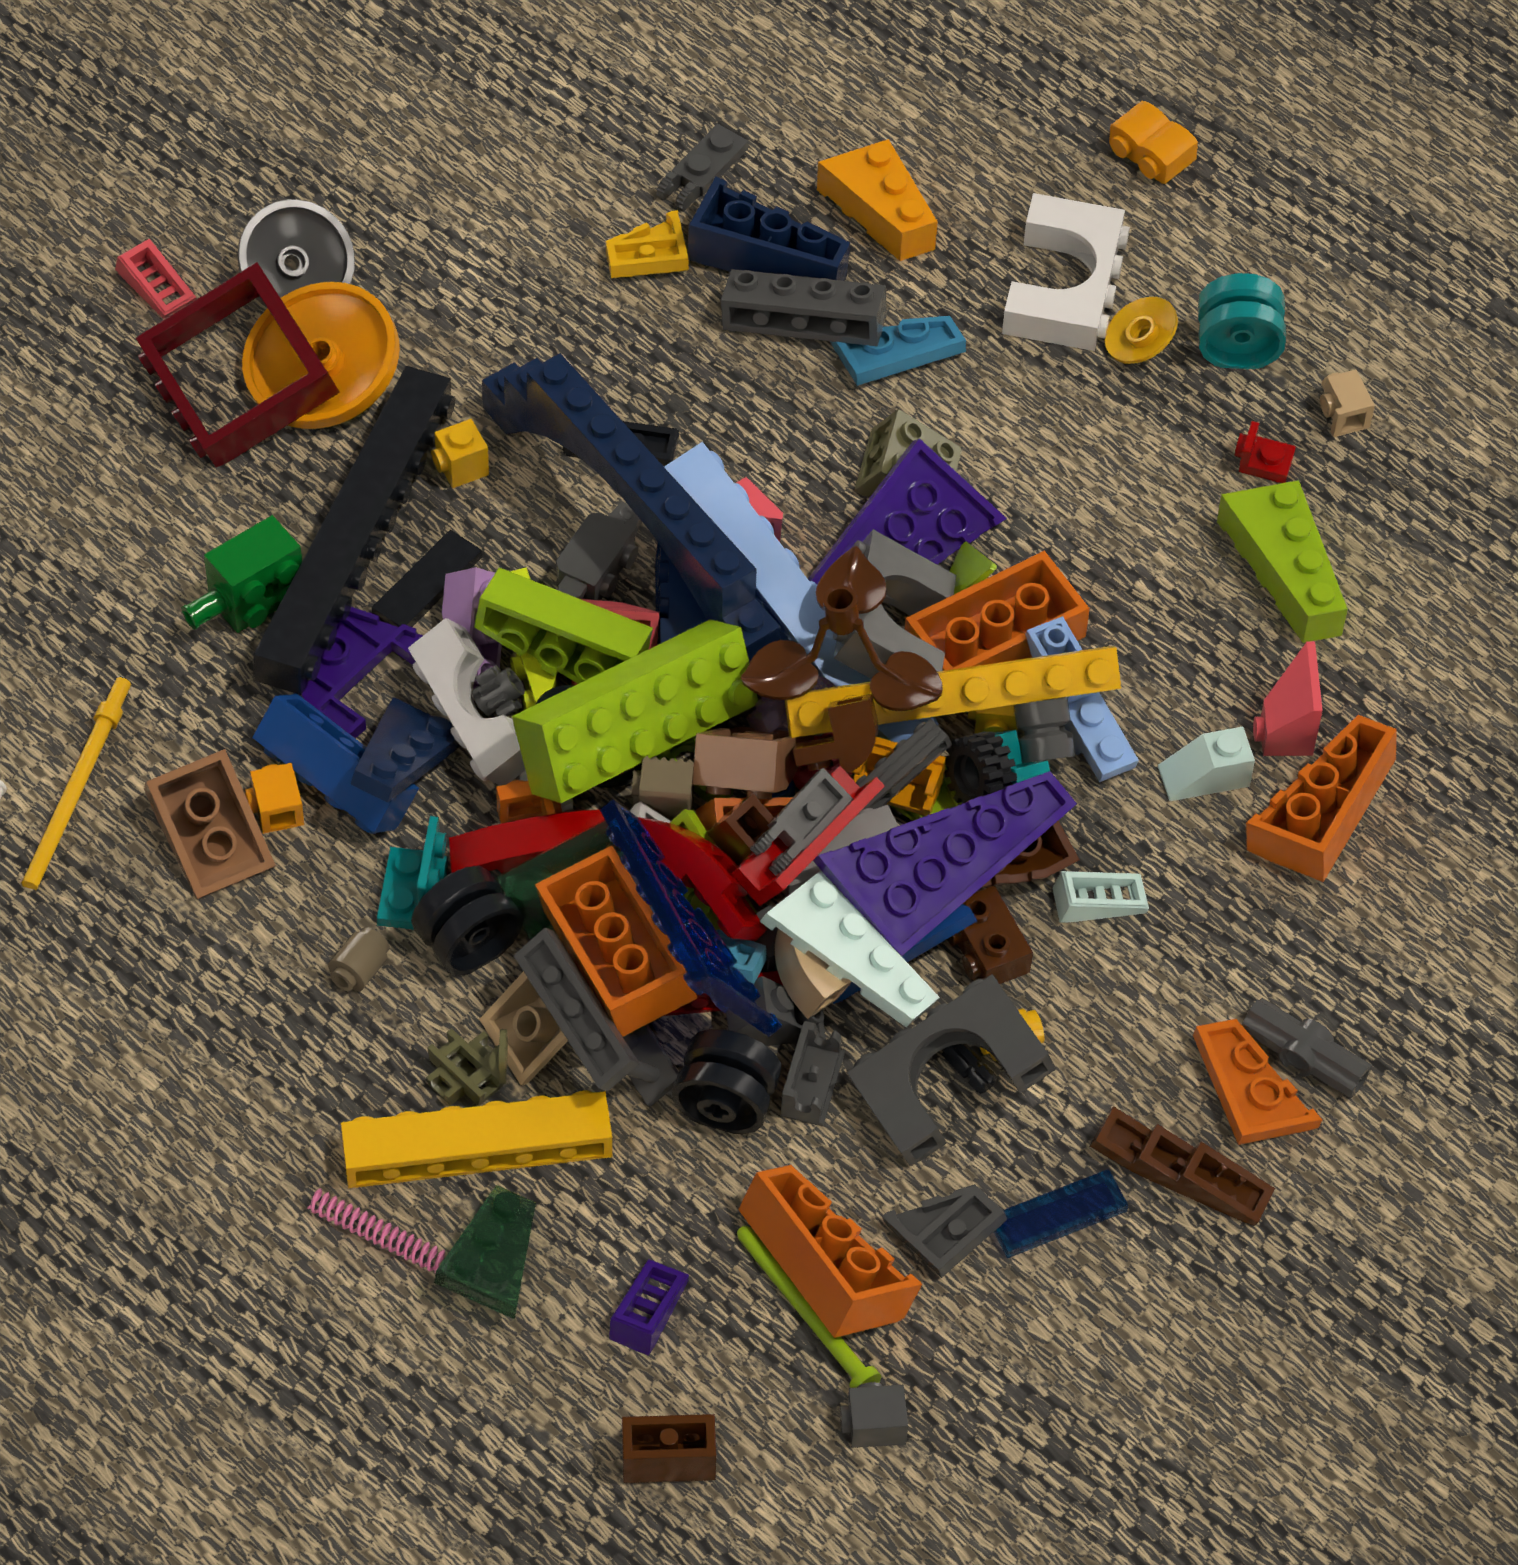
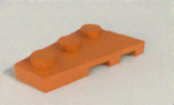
[1193,1019,1323,1145]

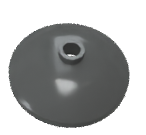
[237,199,355,307]

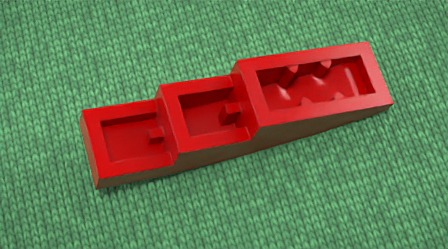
[449,808,629,877]

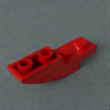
[629,816,767,941]

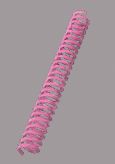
[307,1188,508,1303]

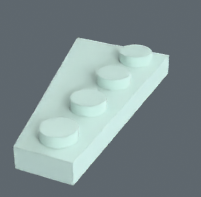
[760,871,940,1027]

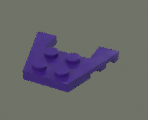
[300,607,423,739]

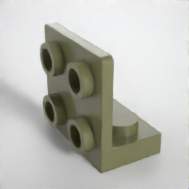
[854,409,962,497]

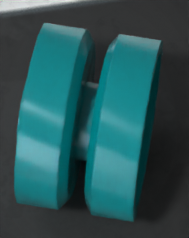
[1198,273,1286,369]

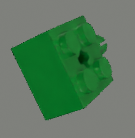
[181,515,302,633]

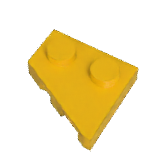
[606,210,689,278]

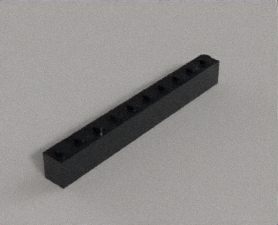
[253,366,456,695]

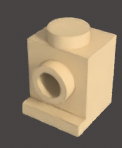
[1320,369,1375,437]

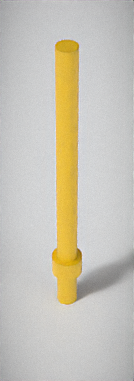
[21,677,131,890]

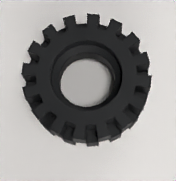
[944,731,1017,804]

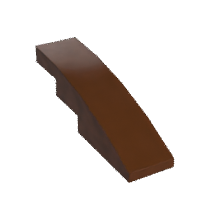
[1089,1106,1275,1226]

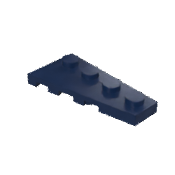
[351,697,460,803]

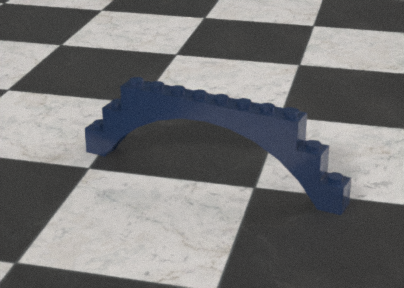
[482,353,787,729]

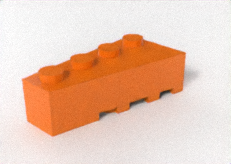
[738,1165,922,1338]

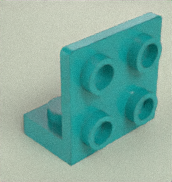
[377,816,448,930]

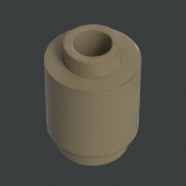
[328,927,390,991]

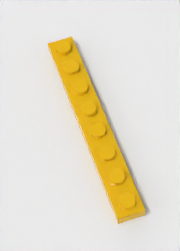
[785,646,1121,738]

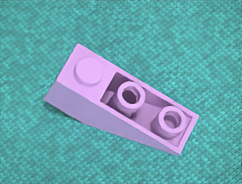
[442,567,502,689]

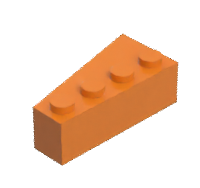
[1246,715,1397,882]

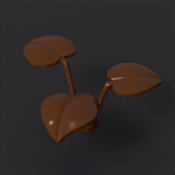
[741,546,943,711]

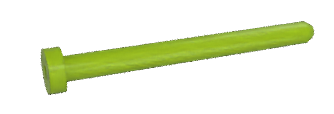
[737,1225,882,1388]

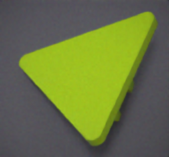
[949,542,997,594]

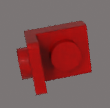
[1234,421,1296,483]

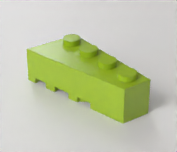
[1217,480,1348,643]
[474,567,653,684]

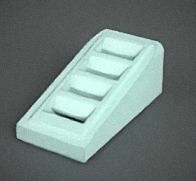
[1052,871,1149,923]

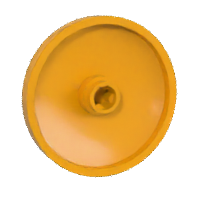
[242,282,400,429]

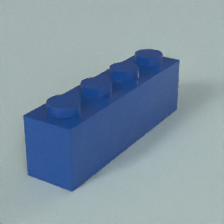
[252,694,419,834]

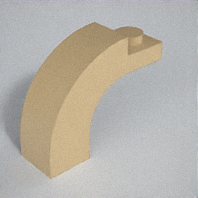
[775,929,852,1019]

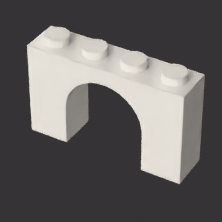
[1002,193,1130,351]

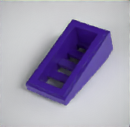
[609,1259,689,1356]

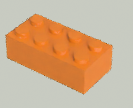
[904,550,1090,671]
[535,845,697,1037]

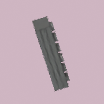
[856,719,952,810]

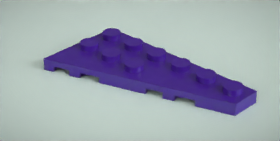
[808,438,1007,585]
[813,771,1077,957]

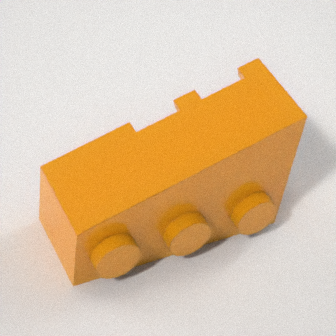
[817,139,938,261]

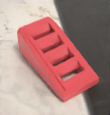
[115,239,196,319]

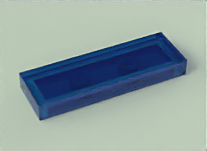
[994,1169,1128,1258]

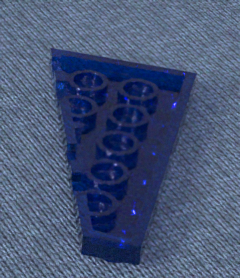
[600,799,782,1037]

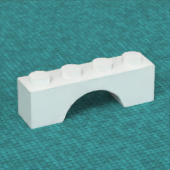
[408,618,525,786]

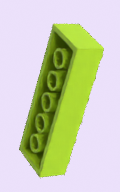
[512,619,759,803]

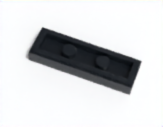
[372,529,482,627]

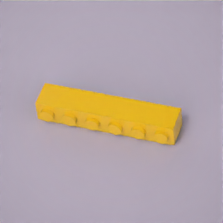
[341,1090,613,1189]

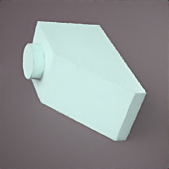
[1158,727,1255,802]

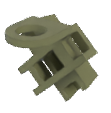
[426,1028,508,1106]

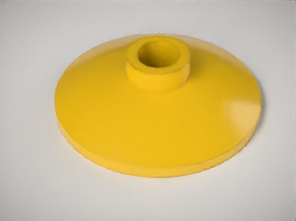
[1104,297,1178,364]

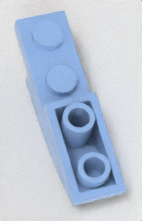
[1025,616,1139,782]

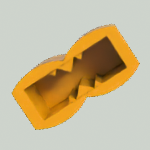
[1109,101,1198,184]

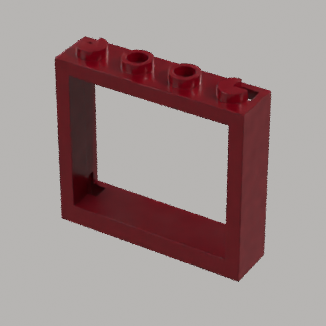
[136,262,340,467]

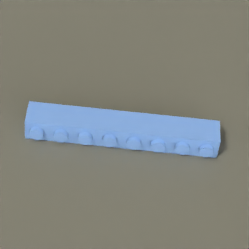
[664,442,871,690]

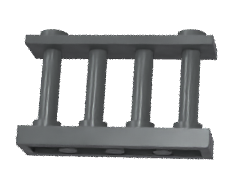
[514,928,679,1106]

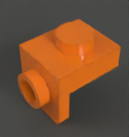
[496,780,562,824]

